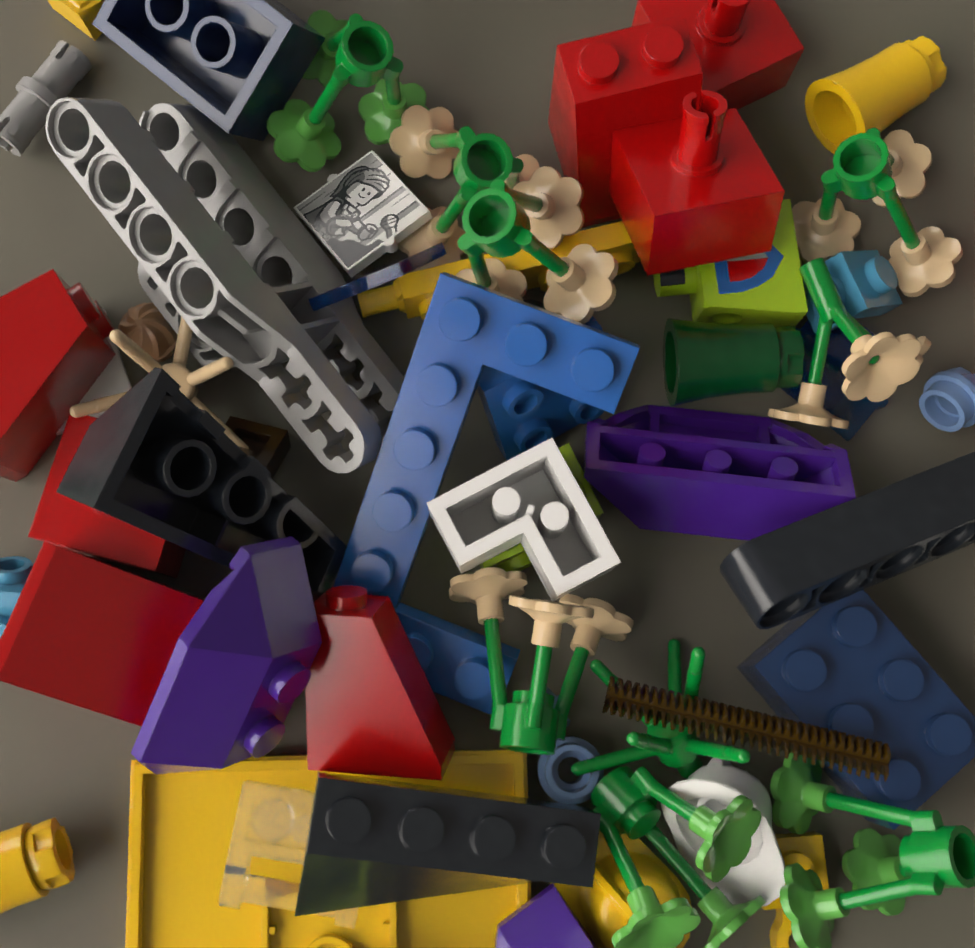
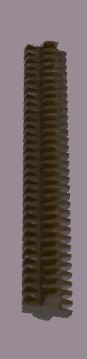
[602,676,891,782]

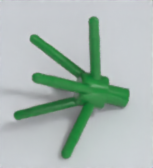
[571,638,751,778]

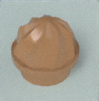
[118,303,178,363]

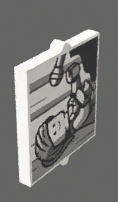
[293,150,432,278]

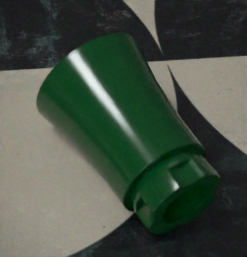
[663,318,804,406]

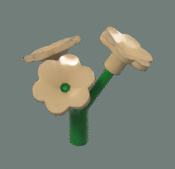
[768,258,931,429]

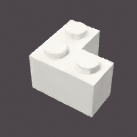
[427,438,621,601]

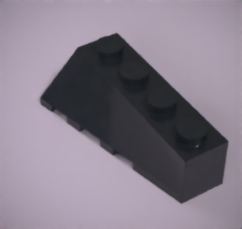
[56,367,347,602]
[295,771,601,916]

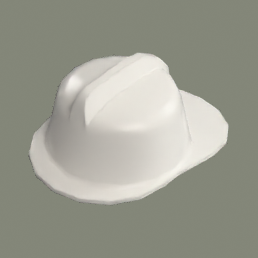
[661,758,785,907]

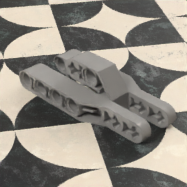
[45,97,405,474]

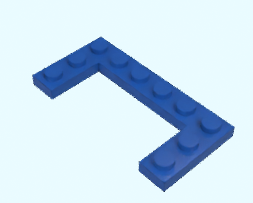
[333,272,640,715]

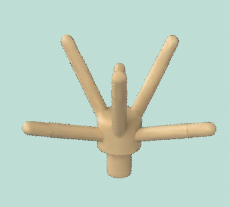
[69,316,249,449]

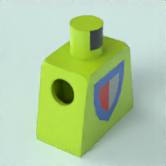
[653,199,808,327]

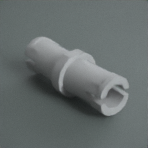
[0,40,92,157]

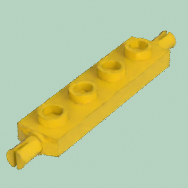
[357,221,640,320]

